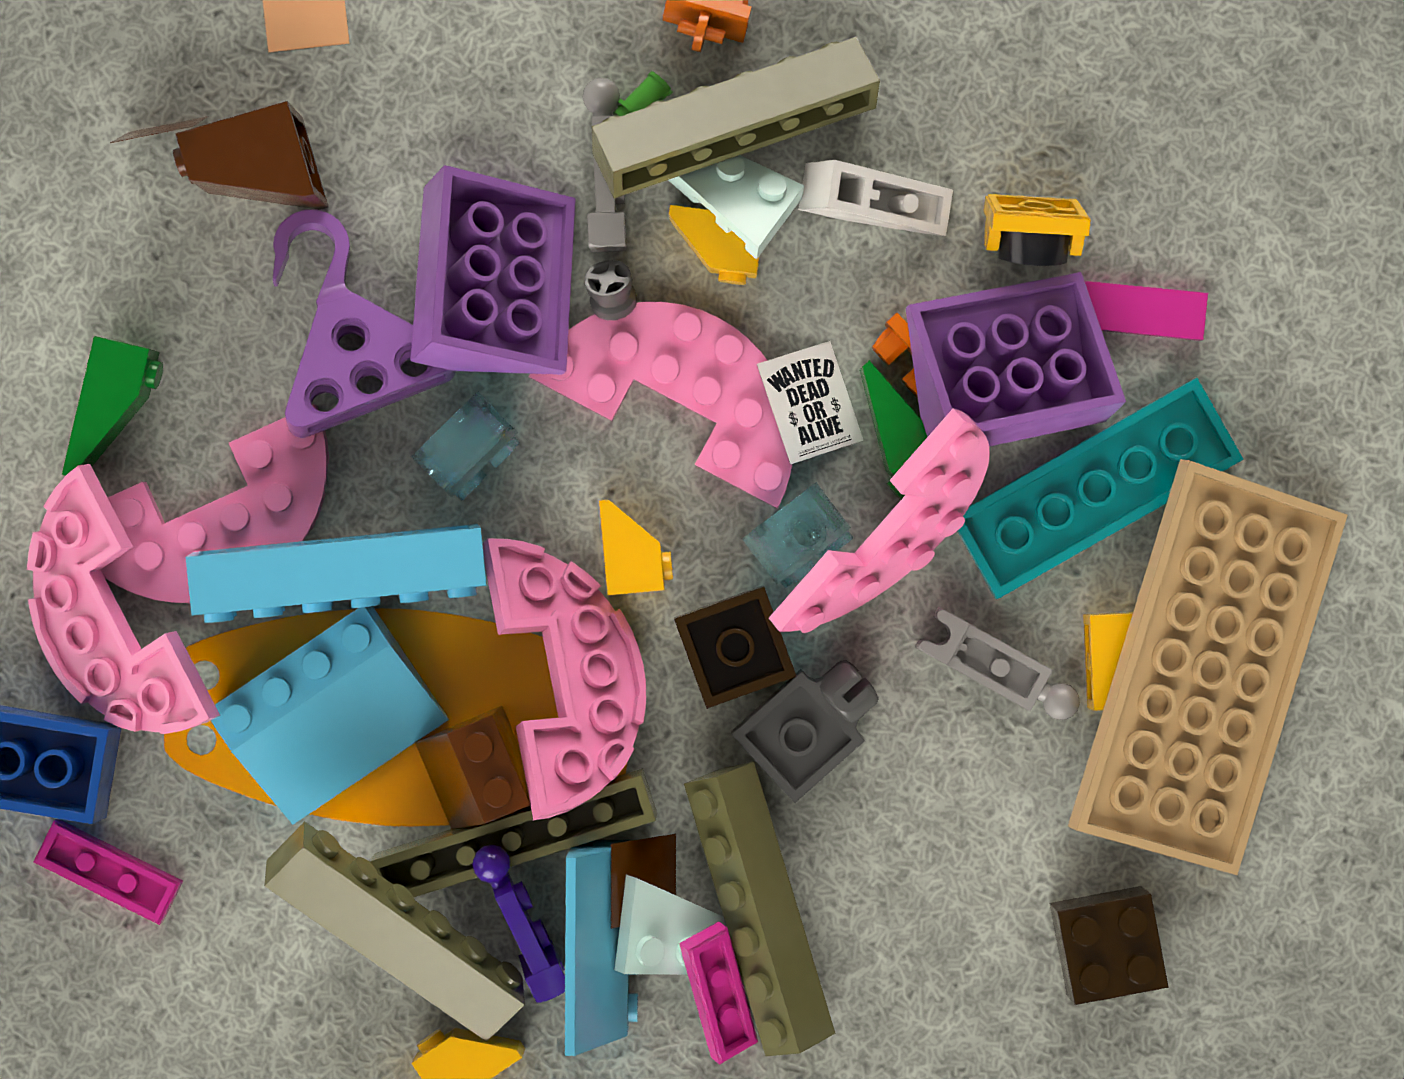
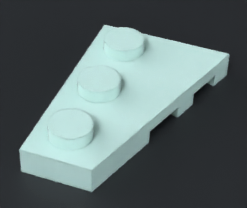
[669,155,804,260]
[614,874,741,975]

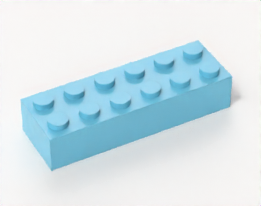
[185,524,487,623]

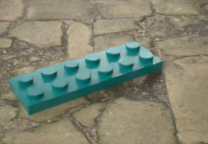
[957,378,1244,599]

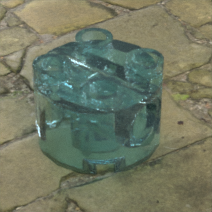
[411,391,520,501]
[742,482,853,588]

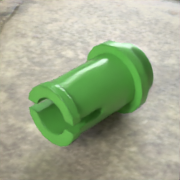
[613,71,673,116]

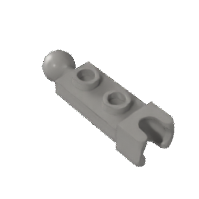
[582,78,627,252]
[916,607,1080,720]

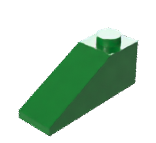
[62,336,163,476]
[859,360,927,501]

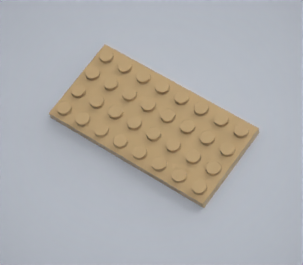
[1068,459,1348,875]

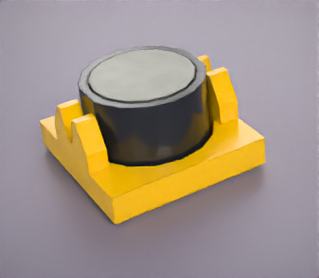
[984,194,1091,266]

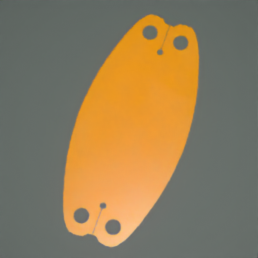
[164,608,627,827]

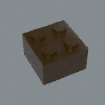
[674,585,796,709]
[1049,886,1169,1005]

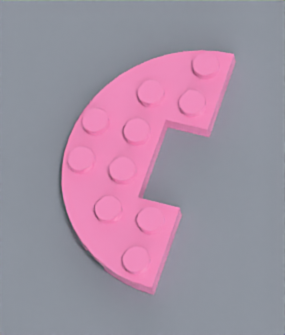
[528,302,792,509]
[101,404,329,603]
[769,408,990,633]
[27,464,220,734]
[482,538,646,821]

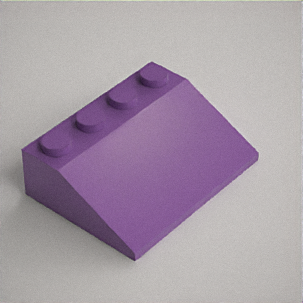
[411,165,576,375]
[906,272,1126,446]

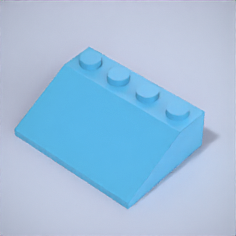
[211,606,449,825]
[565,840,638,1056]

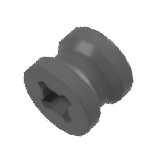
[584,260,637,320]

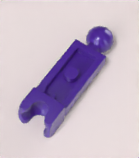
[472,845,565,1003]

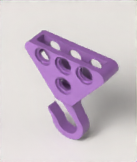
[273,209,456,438]

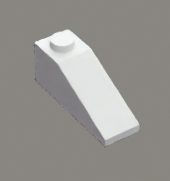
[798,160,953,236]

